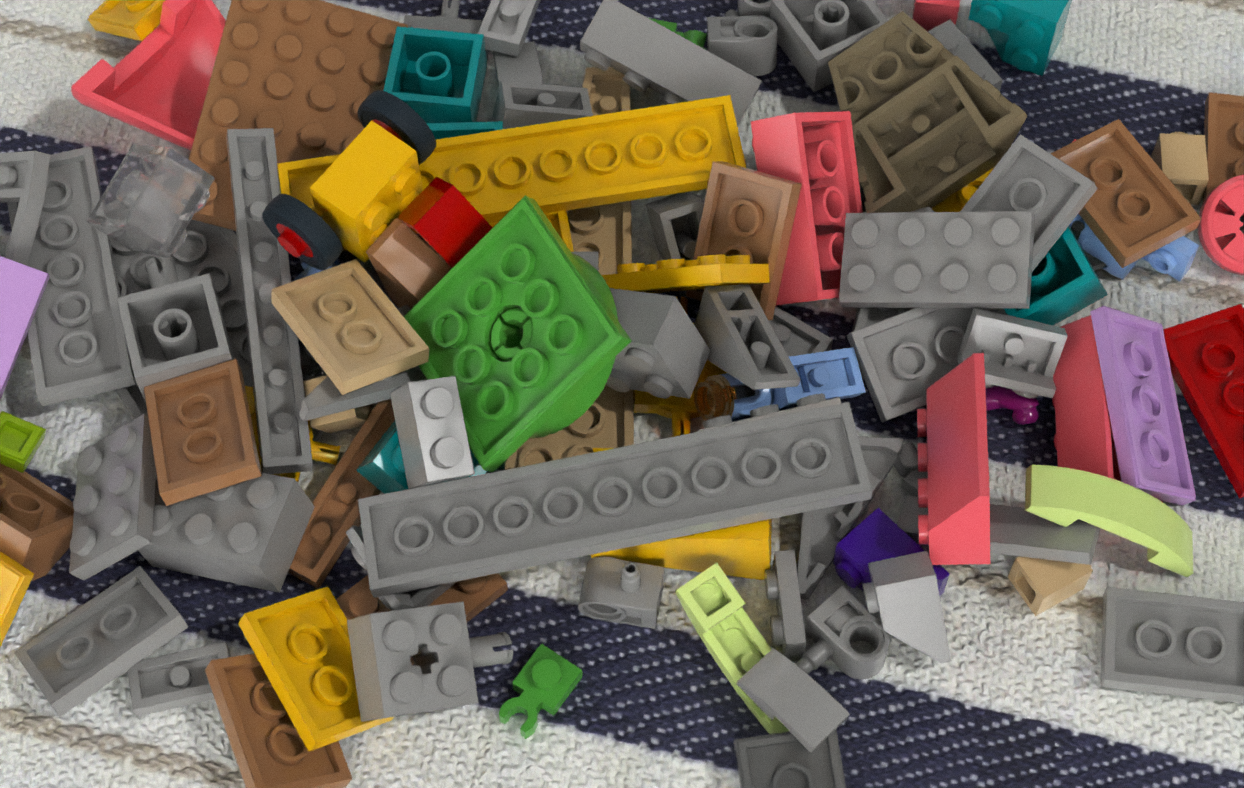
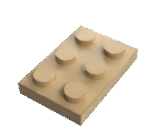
[271,259,429,395]

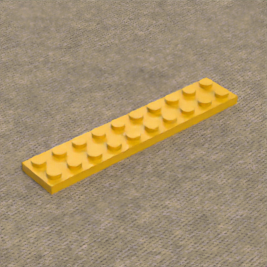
[277,95,747,234]

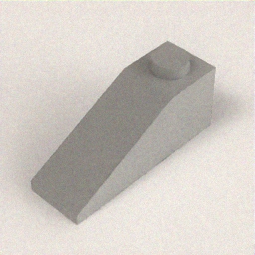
[694,284,801,390]

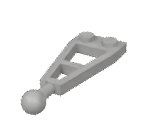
[0,151,50,266]

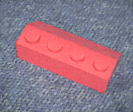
[751,111,863,306]
[1052,315,1163,502]
[917,353,990,565]

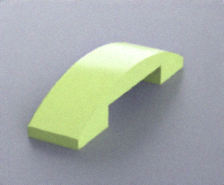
[1025,465,1193,577]
[675,562,790,734]

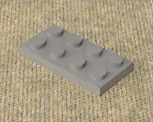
[839,211,1035,309]

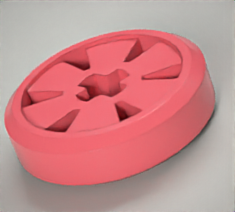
[1198,174,1244,275]

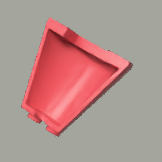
[71,0,226,151]

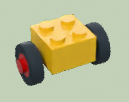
[262,90,436,270]

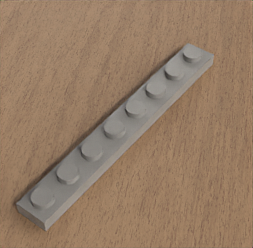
[226,128,313,474]

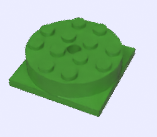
[404,195,632,472]

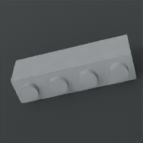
[580,0,762,127]

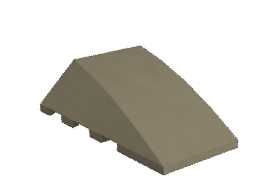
[828,11,1027,213]

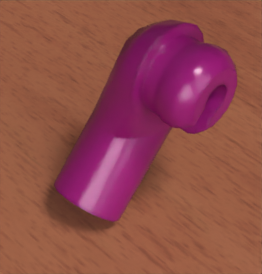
[985,385,1039,425]

